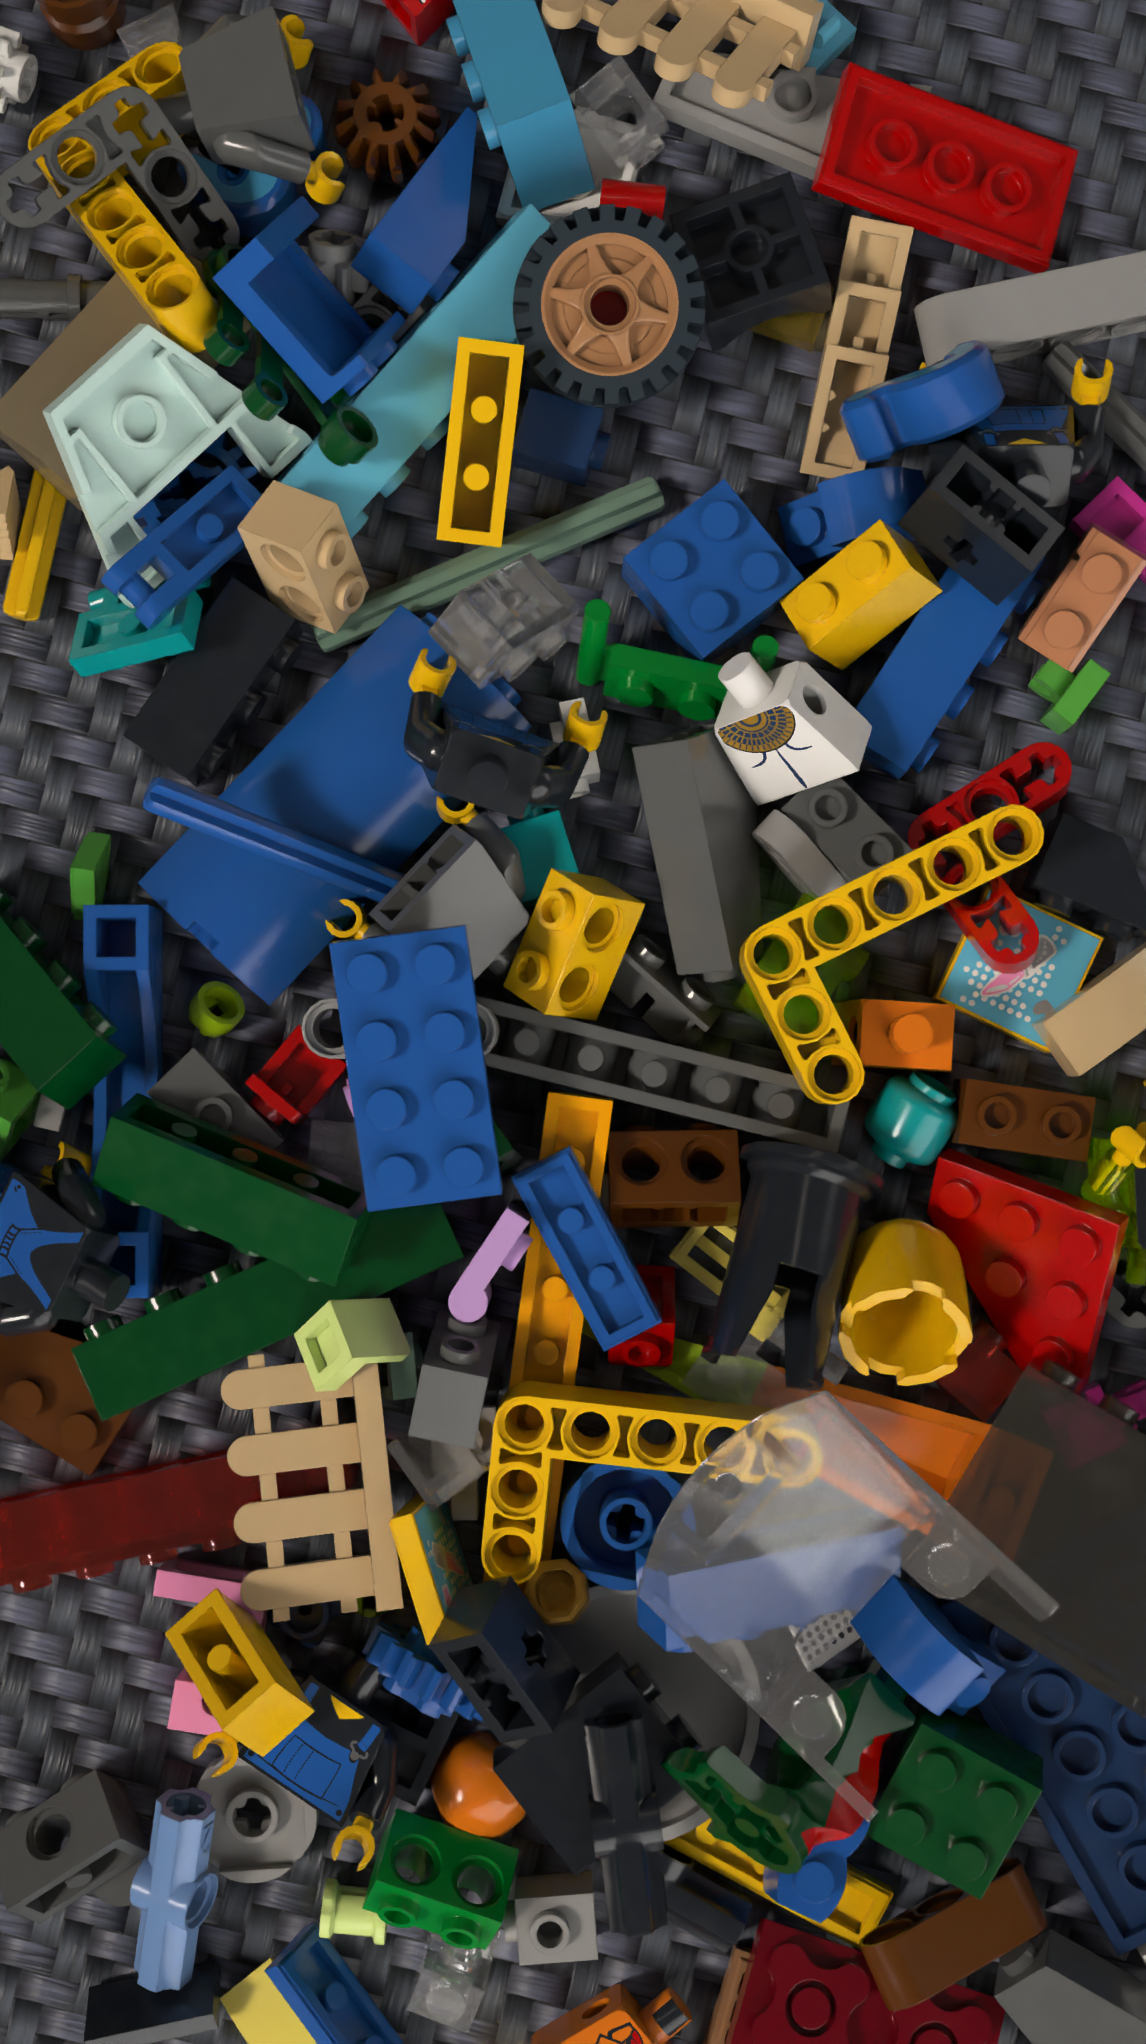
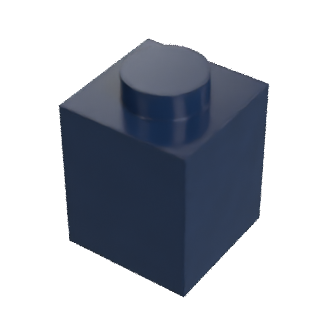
[512,388,612,487]

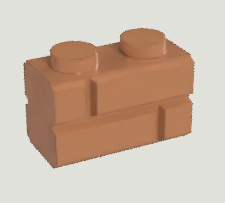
[1018,522,1146,673]

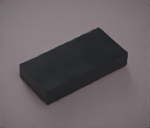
[83,1960,221,2044]

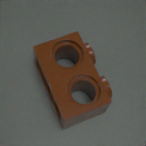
[947,1079,1096,1162]
[608,1124,741,1228]

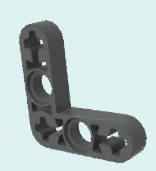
[0,86,240,262]

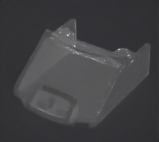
[637,1390,1060,1823]

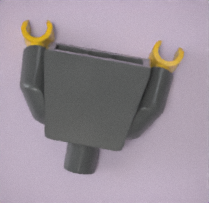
[155,6,345,205]
[325,796,530,982]

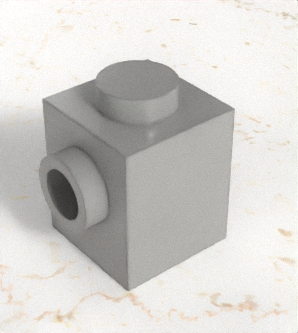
[504,1871,598,1966]

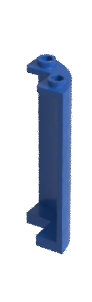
[138,604,532,1006]

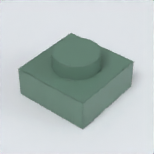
[378,1330,423,1400]

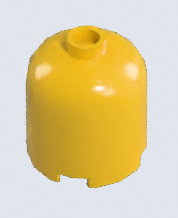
[838,1218,973,1386]

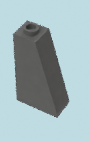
[632,723,764,982]

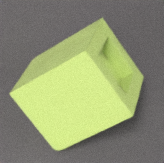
[294,1298,411,1392]

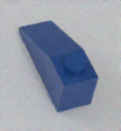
[350,107,478,315]

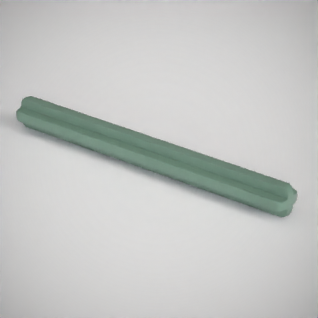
[311,477,665,652]

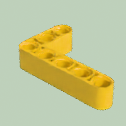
[28,41,217,353]
[739,804,1044,1105]
[481,1381,821,1584]

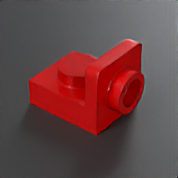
[608,1265,676,1367]

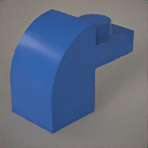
[778,467,926,570]
[850,1576,1007,1716]

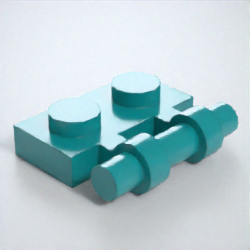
[68,576,211,678]

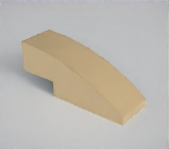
[1031,942,1146,1077]

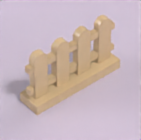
[540,0,824,109]
[221,1354,403,1622]

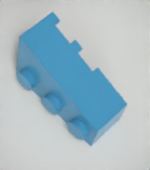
[446,0,596,210]

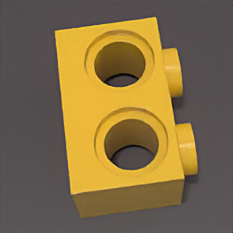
[503,868,645,1021]

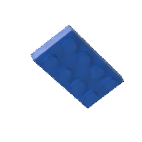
[329,924,503,1212]

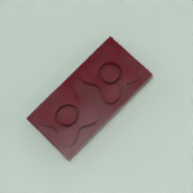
[725,1917,1005,2044]

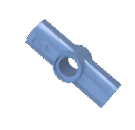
[130,1787,218,1993]

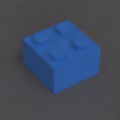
[621,479,804,663]

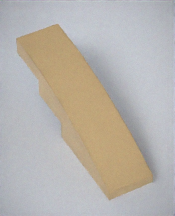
[799,215,914,479]

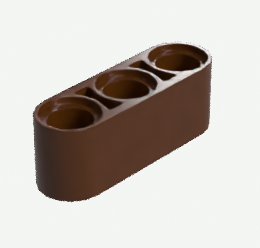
[859,1858,1048,2011]

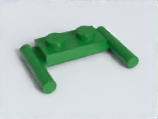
[575,599,779,721]

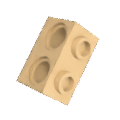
[237,480,370,634]

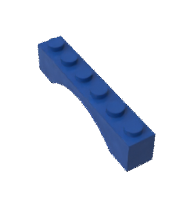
[83,905,163,1298]

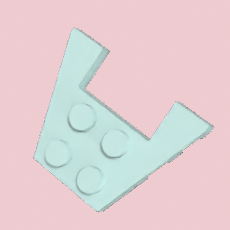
[42,323,313,608]

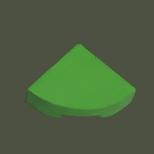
[70,831,111,920]

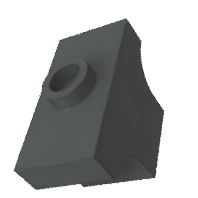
[146,1047,286,1151]

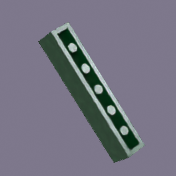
[71,1203,464,1421]

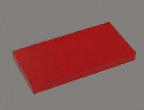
[811,62,1079,274]

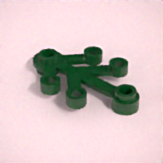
[202,243,378,467]

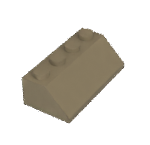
[0,249,252,511]

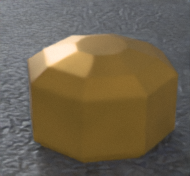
[525,1559,590,1627]

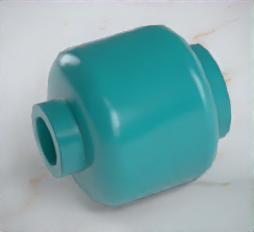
[864,1070,958,1169]

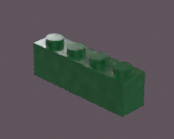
[0,886,127,1110]
[92,1093,371,1287]

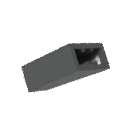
[994,1928,1146,2044]

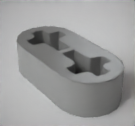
[751,810,847,914]

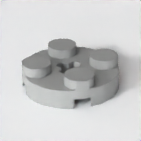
[196,1746,319,1883]

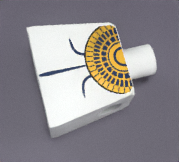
[714,652,872,806]

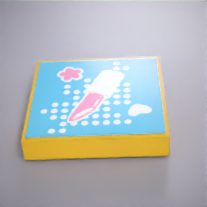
[932,884,1104,1053]
[389,1484,473,1649]

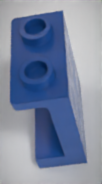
[212,195,406,404]

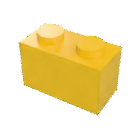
[779,519,943,670]
[165,1588,315,1757]

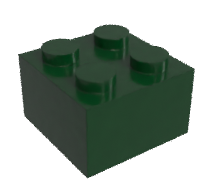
[866,1704,1043,1900]

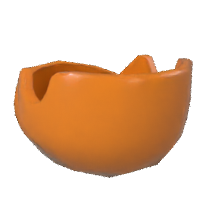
[429,1732,526,1839]

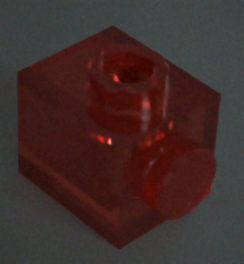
[933,1319,1027,1423]

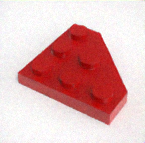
[927,1148,1129,1393]

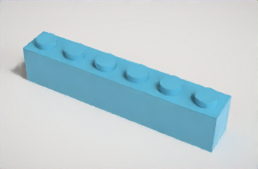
[276,203,551,538]

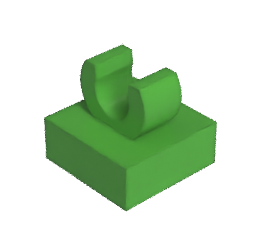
[1028,659,1111,736]

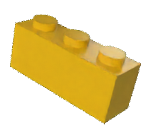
[436,336,525,548]

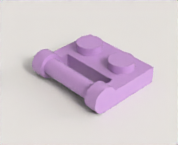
[448,1202,533,1322]

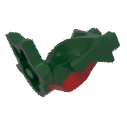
[660,1659,916,1874]

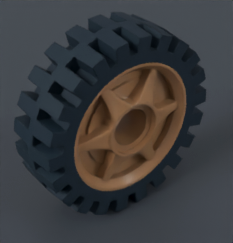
[513,204,706,408]

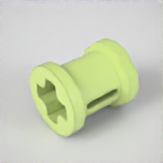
[319,1878,388,1945]

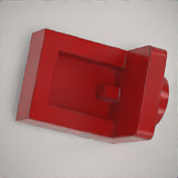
[245,1025,347,1126]

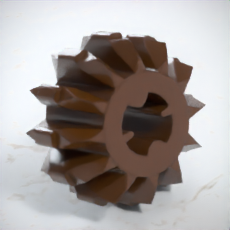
[334,67,441,185]

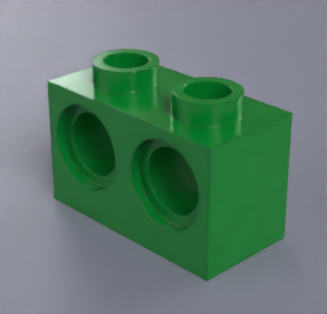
[362,1808,519,1950]

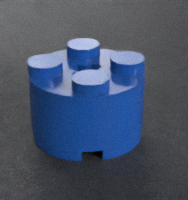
[560,1462,692,1591]

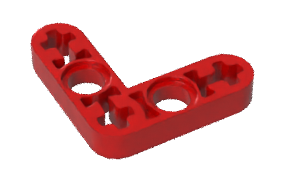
[908,742,1072,974]

